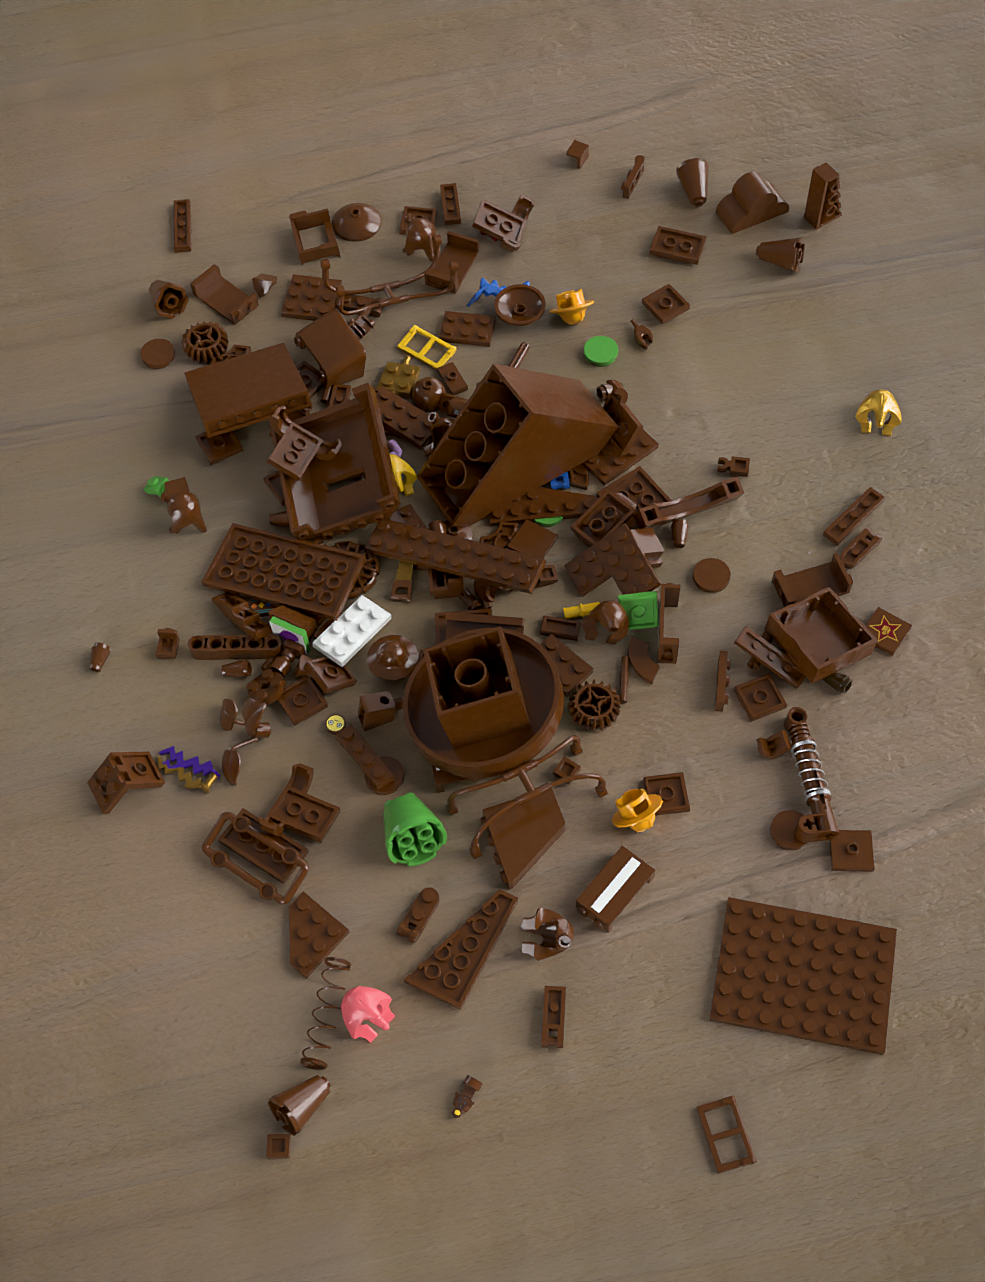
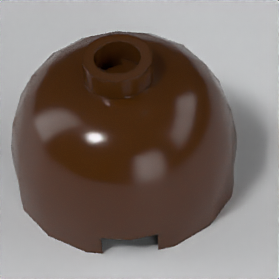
[411,377,446,413]

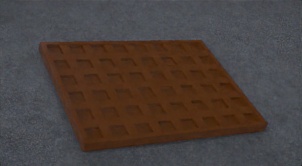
[710,897,897,1055]

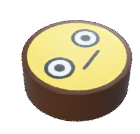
[326,714,346,735]

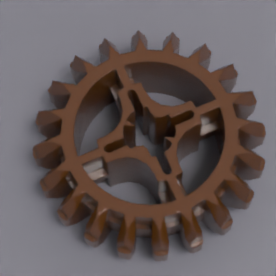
[182,321,229,364]
[568,680,621,732]

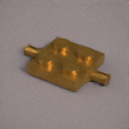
[377,355,421,398]

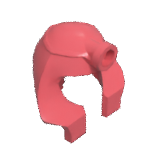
[341,986,395,1043]

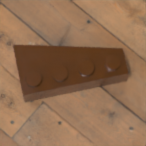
[804,163,842,230]

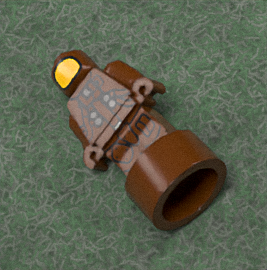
[452,1075,483,1118]

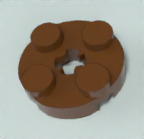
[246,669,286,705]

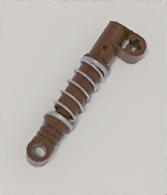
[784,707,839,843]

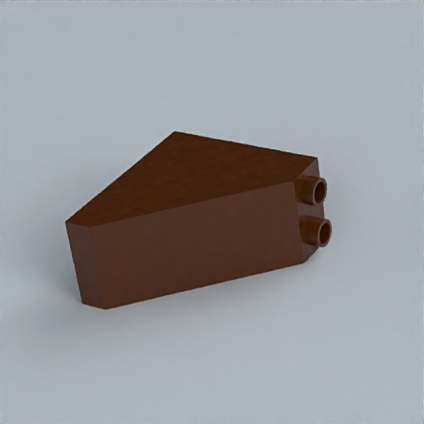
[416,364,619,527]

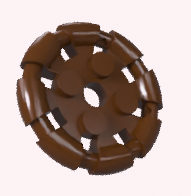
[331,541,380,599]

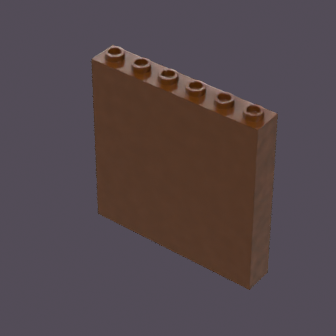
[184,342,312,438]

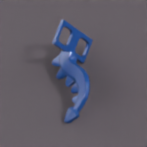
[467,278,530,307]

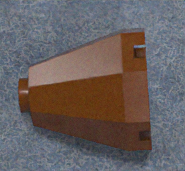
[149,280,189,319]

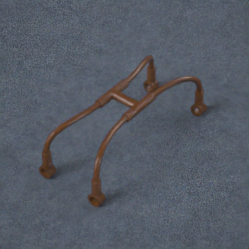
[320,234,459,316]
[446,735,608,859]

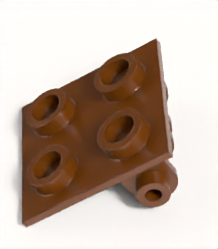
[347,306,375,340]

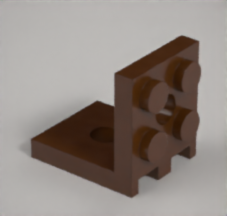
[87,751,165,814]

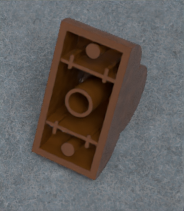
[715,171,789,234]

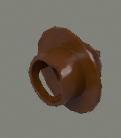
[367,635,419,681]

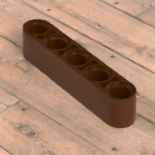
[188,635,283,660]

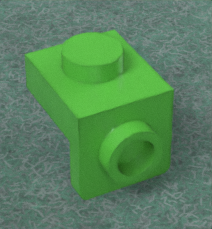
[143,476,169,498]

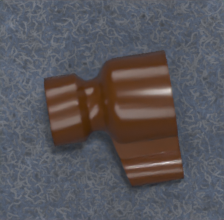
[261,647,297,678]

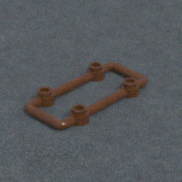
[202,812,309,904]

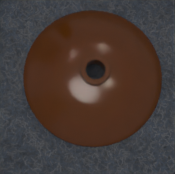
[332,203,381,242]
[494,284,546,326]

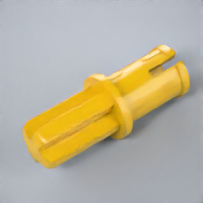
[563,602,600,619]

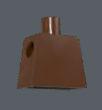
[358,691,403,731]

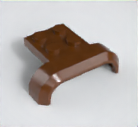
[472,194,535,253]
[603,380,643,455]
[267,406,342,481]
[258,763,340,843]

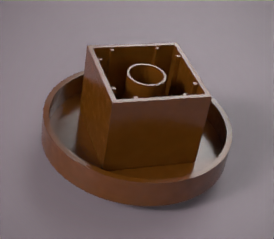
[403,626,564,778]

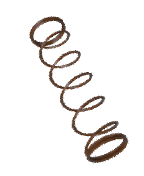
[300,957,351,1070]

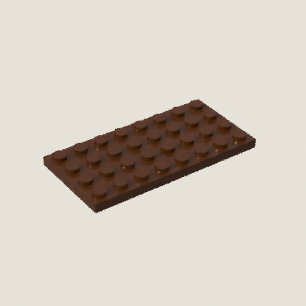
[201,523,366,621]

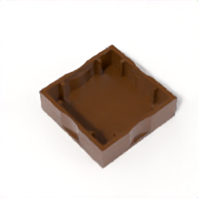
[764,587,878,683]

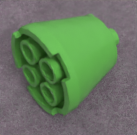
[383,793,447,867]

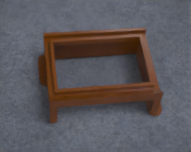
[289,208,340,265]

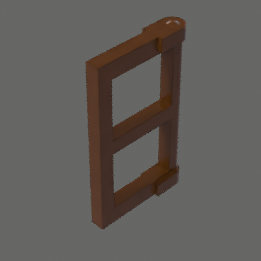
[696,1096,757,1174]

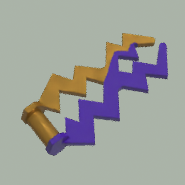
[158,746,220,793]

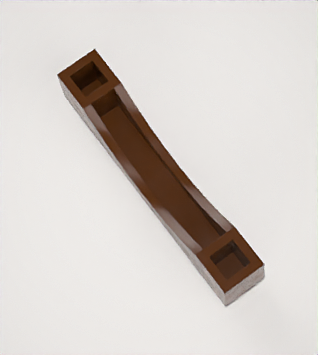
[633,476,744,529]

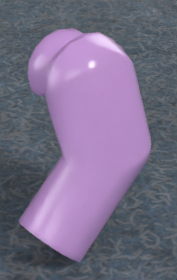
[387,439,403,457]

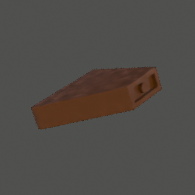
[480,788,565,889]

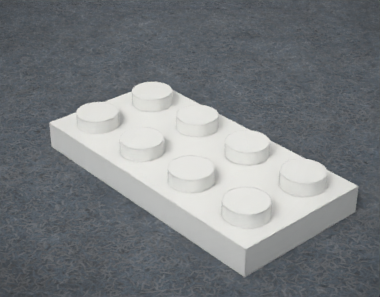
[313,595,391,667]

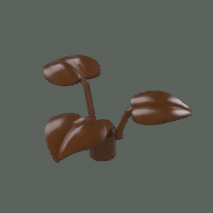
[220,698,271,785]

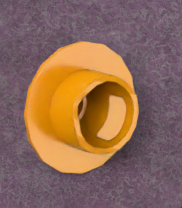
[549,289,594,325]
[612,789,663,833]

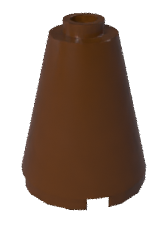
[676,158,709,207]
[756,238,805,272]
[268,1075,331,1136]

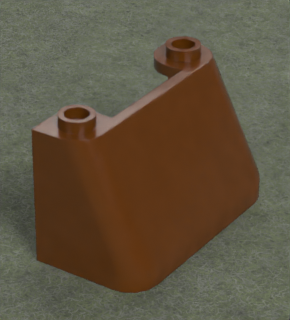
[294,309,366,388]

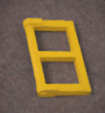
[397,325,457,370]

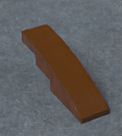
[212,592,273,640]

